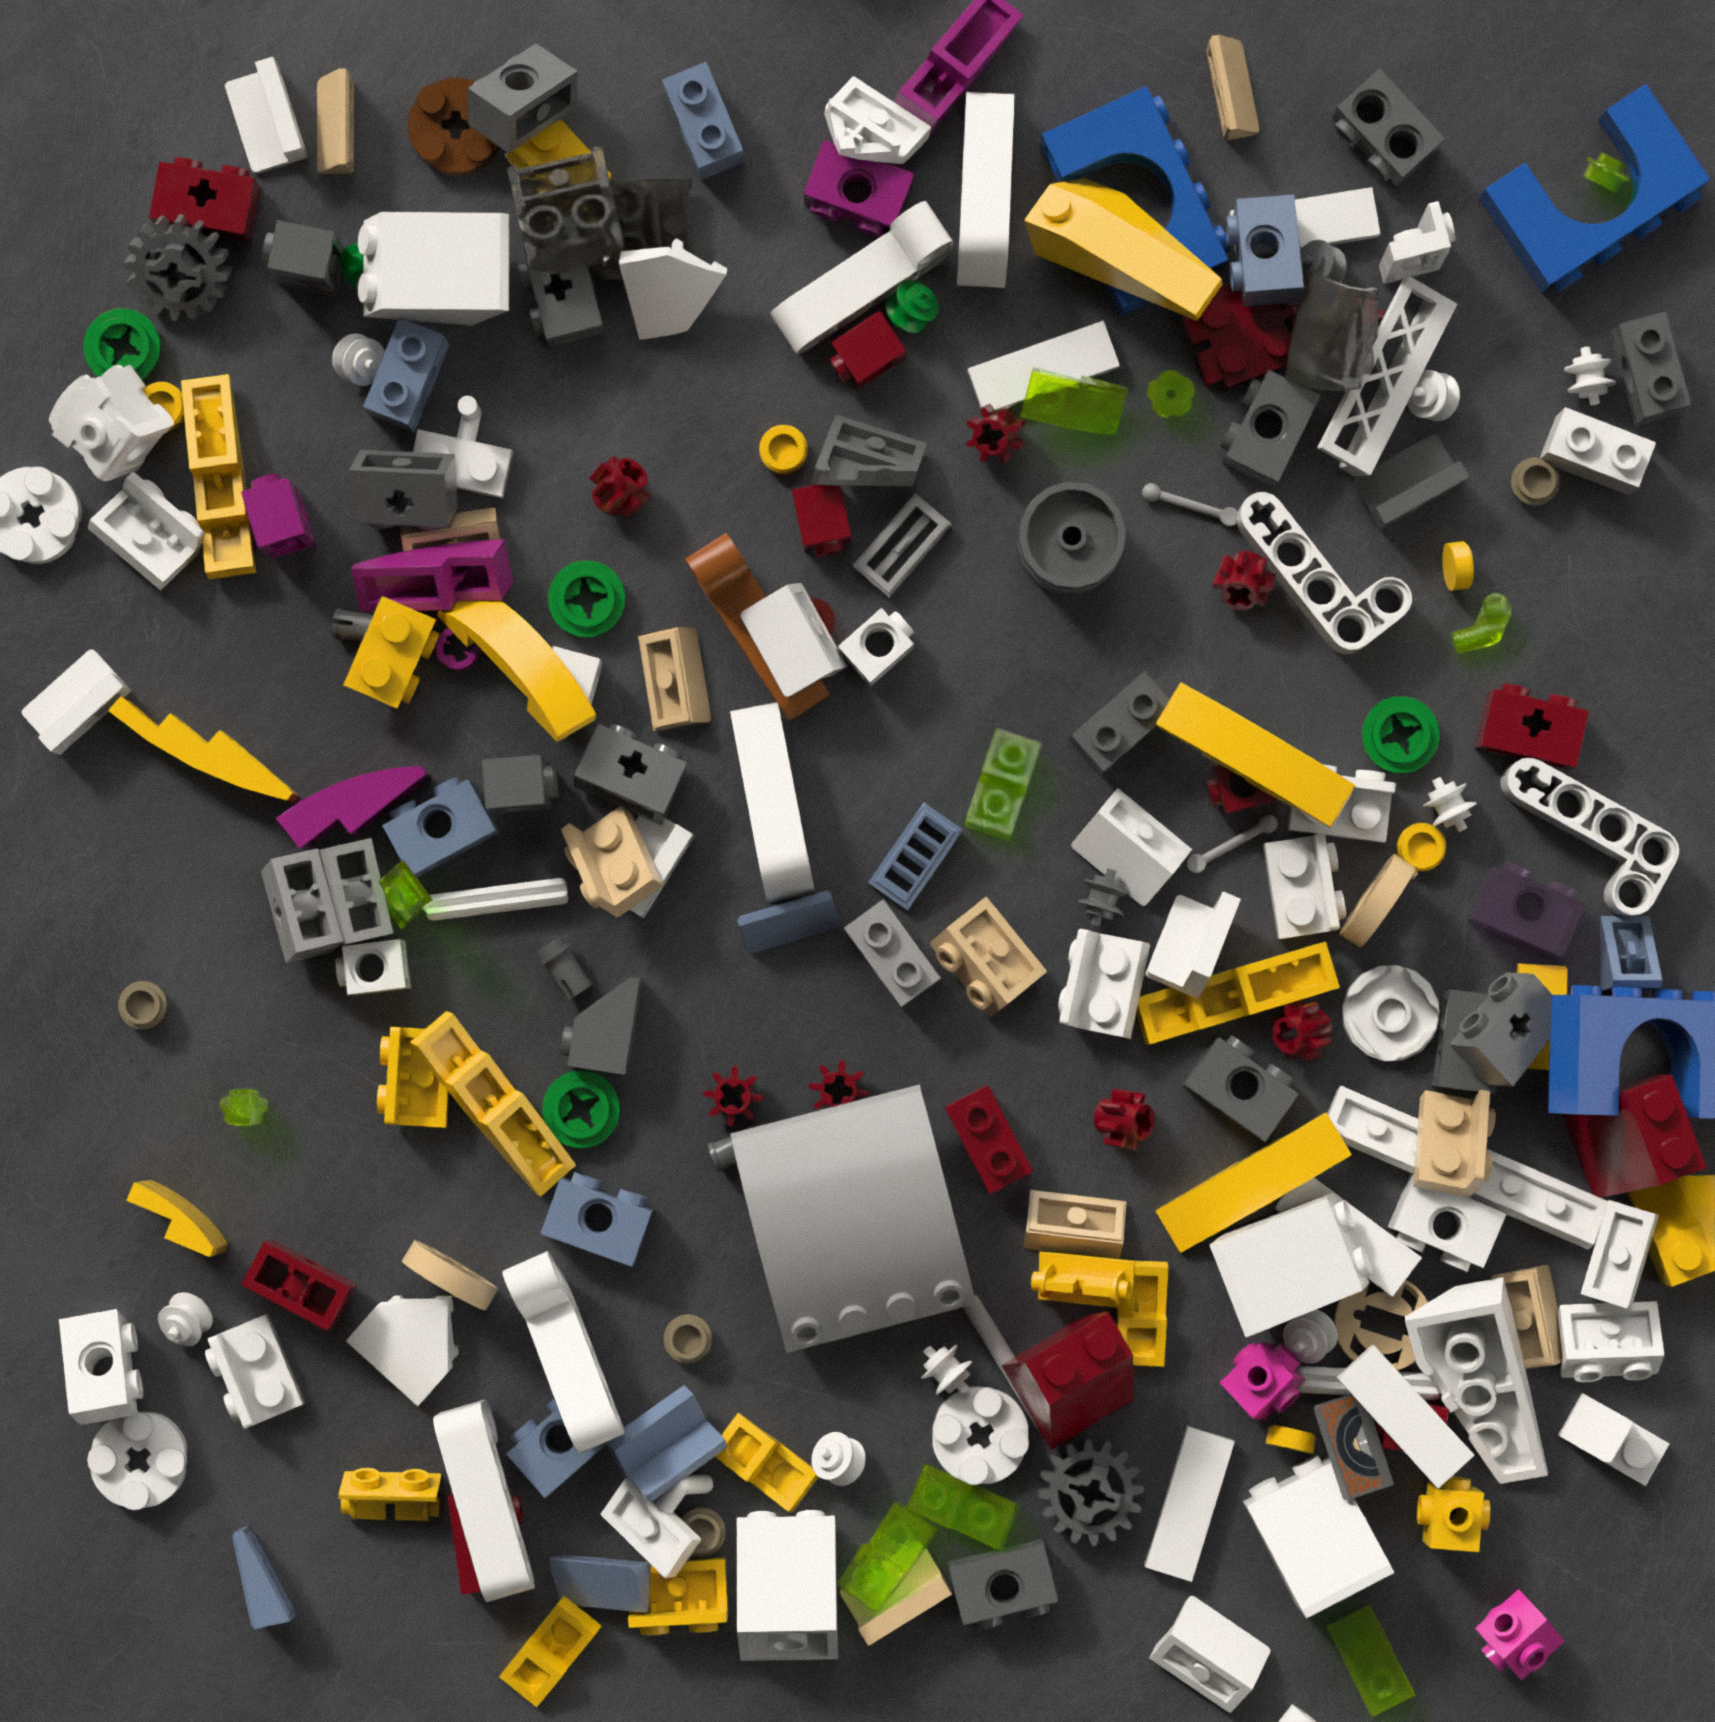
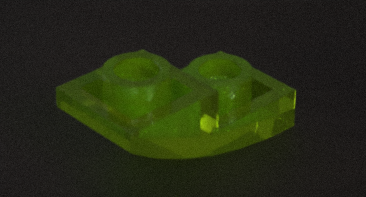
[1020,367,1128,435]
[964,728,1042,841]
[378,860,433,930]
[906,1464,1021,1550]
[836,1502,938,1613]
[1327,1605,1416,1718]

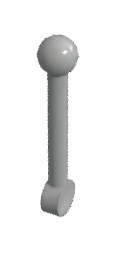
[1142,483,1238,527]
[1187,814,1278,873]

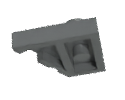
[811,415,927,486]

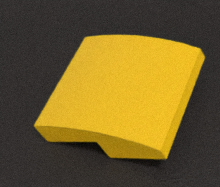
[126,1180,228,1257]

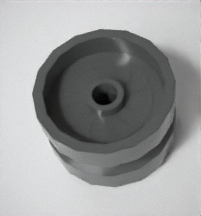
[1017,481,1126,595]

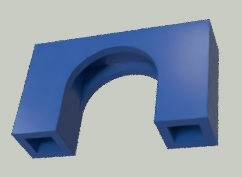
[1478,84,1710,293]
[1040,86,1231,316]
[1548,985,1715,1119]

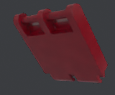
[1180,284,1316,390]

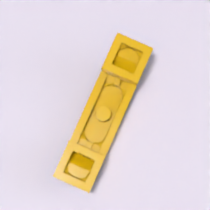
[437,600,596,742]

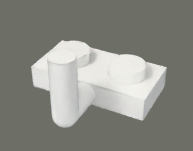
[413,396,513,499]
[600,1474,713,1578]

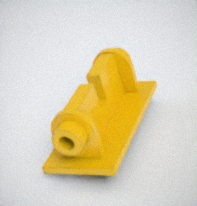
[1031,1251,1135,1309]
[338,1468,442,1521]

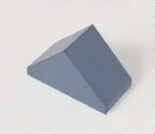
[1600,916,1663,991]

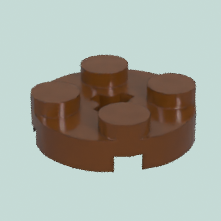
[408,77,501,176]

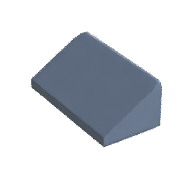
[737,890,840,953]
[550,1554,651,1613]

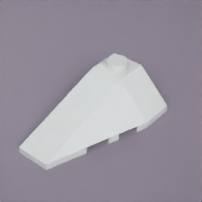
[1405,1277,1548,1484]

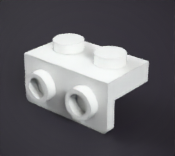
[88,472,205,590]

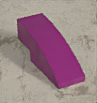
[894,0,1024,137]
[351,539,514,612]
[276,766,431,851]

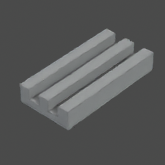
[853,493,952,598]

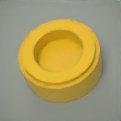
[143,382,185,432]
[759,425,808,475]
[1442,541,1474,591]
[1396,823,1446,872]
[1266,1425,1317,1454]

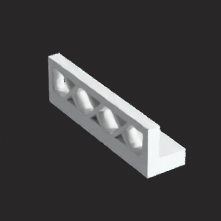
[1317,276,1457,476]

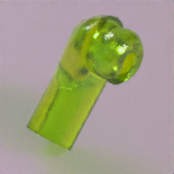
[1451,593,1512,655]

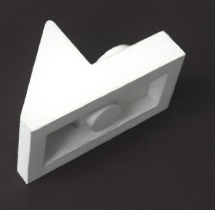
[1558,1393,1669,1486]

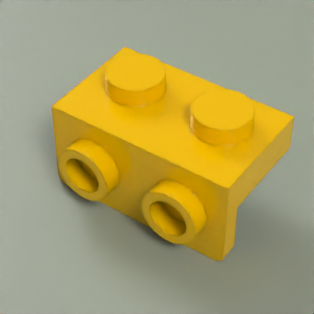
[343,596,439,709]
[377,1027,450,1128]
[628,1557,728,1635]

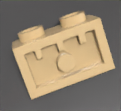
[561,806,663,918]
[930,897,1047,1017]
[1413,1090,1496,1197]

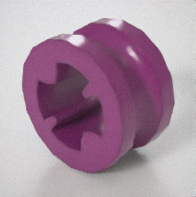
[435,628,481,671]

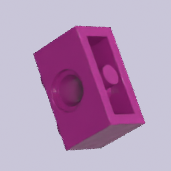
[803,140,914,238]
[241,474,317,559]

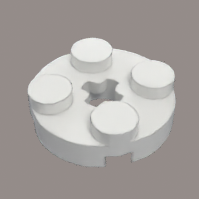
[0,467,82,564]
[932,1386,1029,1485]
[87,1411,188,1510]

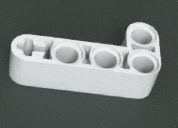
[957,92,1014,288]
[770,201,953,354]
[1237,492,1412,654]
[730,702,815,904]
[1500,758,1679,917]
[503,1251,625,1454]
[433,1399,535,1602]

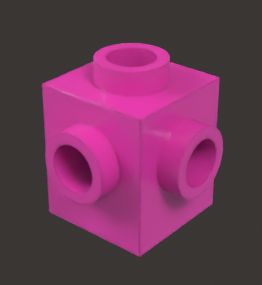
[1220,1342,1306,1420]
[1475,1589,1565,1680]

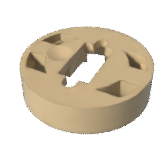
[1339,854,1418,948]
[402,1240,498,1311]
[1333,1280,1428,1370]

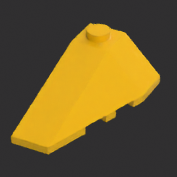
[1024,178,1223,321]
[1627,1175,1715,1287]

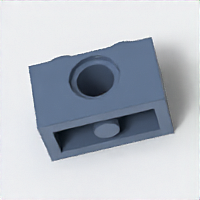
[662,62,745,180]
[1225,194,1304,307]
[363,318,450,433]
[382,777,500,879]
[540,1172,654,1267]
[507,1398,606,1498]

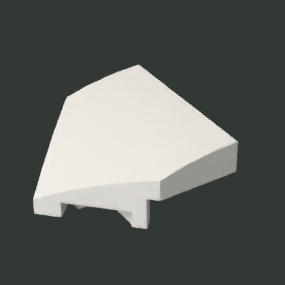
[824,76,931,164]
[619,238,727,340]
[346,1296,459,1406]

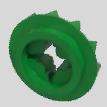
[83,308,162,380]
[548,560,625,638]
[1361,696,1440,773]
[542,1070,620,1148]

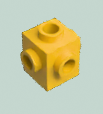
[1417,1476,1490,1552]

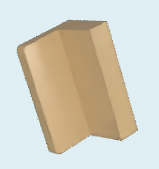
[840,1540,952,1646]

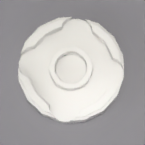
[1342,965,1439,1061]

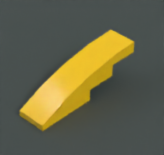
[181,374,256,579]
[1156,682,1356,828]
[108,696,299,803]
[1136,941,1340,1045]
[410,1011,576,1197]
[1155,1113,1352,1253]

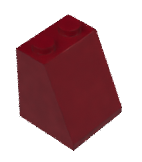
[1562,1074,1707,1198]
[1001,1311,1134,1450]

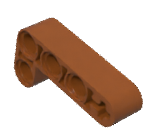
[685,532,830,721]

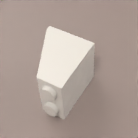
[358,212,509,326]
[1210,1192,1372,1337]
[1243,1455,1394,1618]
[737,1510,838,1661]

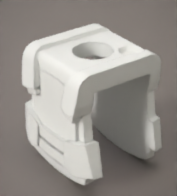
[49,365,174,481]

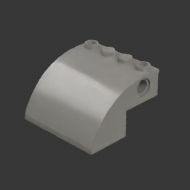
[730,1084,976,1353]

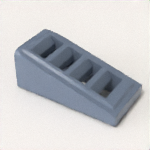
[868,803,963,911]
[232,1526,296,1629]

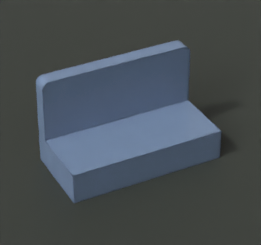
[605,1385,727,1502]

